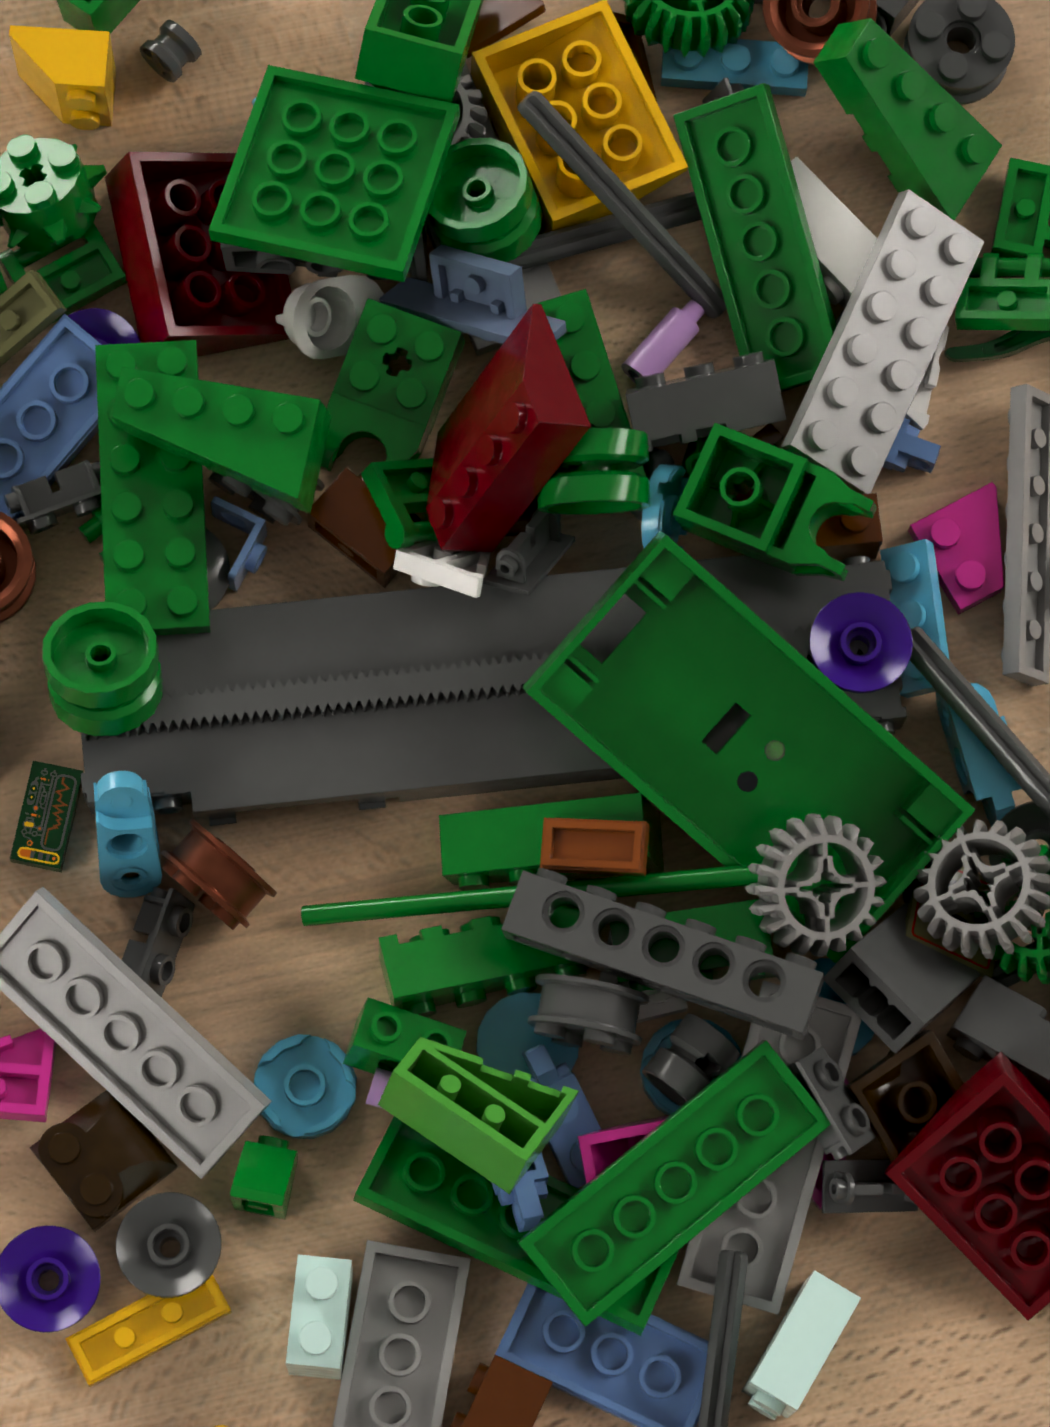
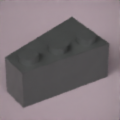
[625,351,787,452]

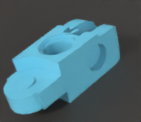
[936,683,1022,827]
[93,771,162,898]

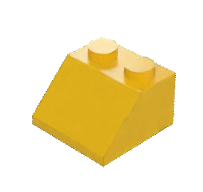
[9,25,116,130]

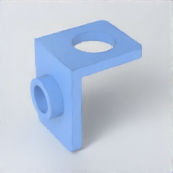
[211,496,267,592]

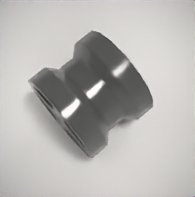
[140,20,202,83]

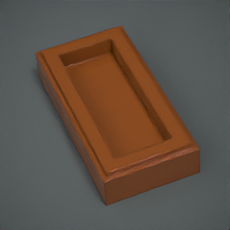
[540,817,650,876]

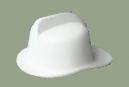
[275,275,384,359]

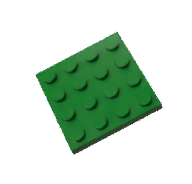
[209,65,460,282]

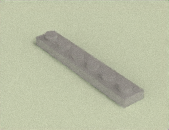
[1001,384,1050,686]

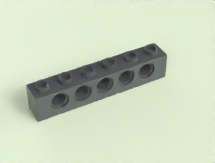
[501,868,824,1041]

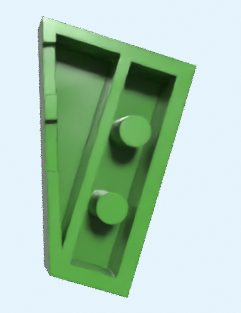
[378,1037,579,1194]

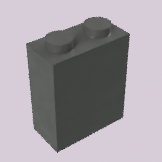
[824,901,981,1054]

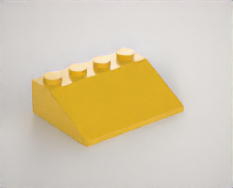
[471,0,688,233]

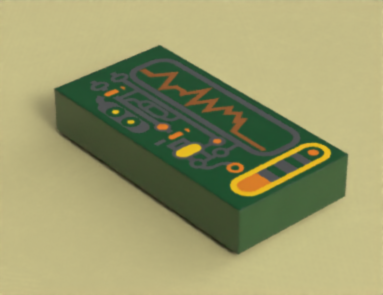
[10,761,84,873]

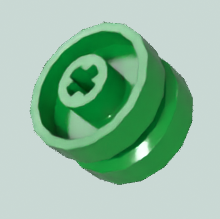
[428,137,543,262]
[537,428,651,515]
[42,602,163,736]

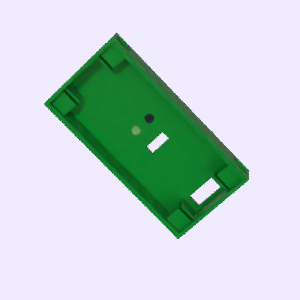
[522,531,976,964]

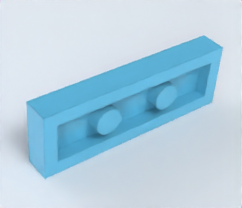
[661,39,808,97]
[880,539,950,698]

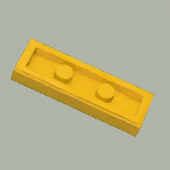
[65,1274,232,1387]

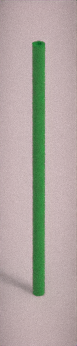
[301,863,762,926]

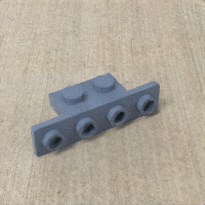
[379,245,567,344]

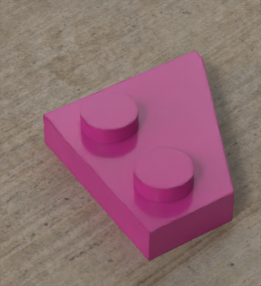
[908,482,1004,615]
[0,1028,57,1122]

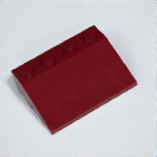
[105,152,292,357]
[426,304,591,552]
[885,1052,1050,1321]

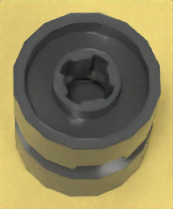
[642,1013,741,1107]

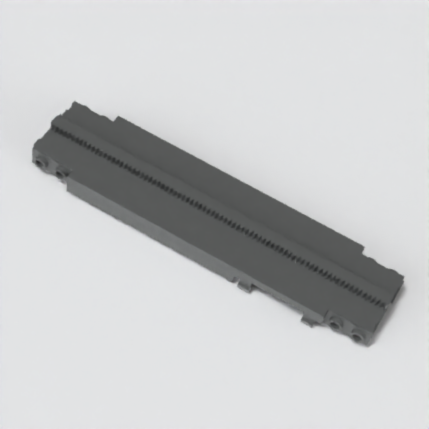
[81,555,907,826]

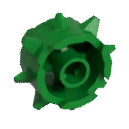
[0,134,107,252]

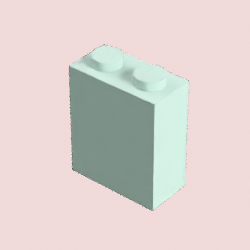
[286,1254,353,1380]
[742,1270,861,1420]

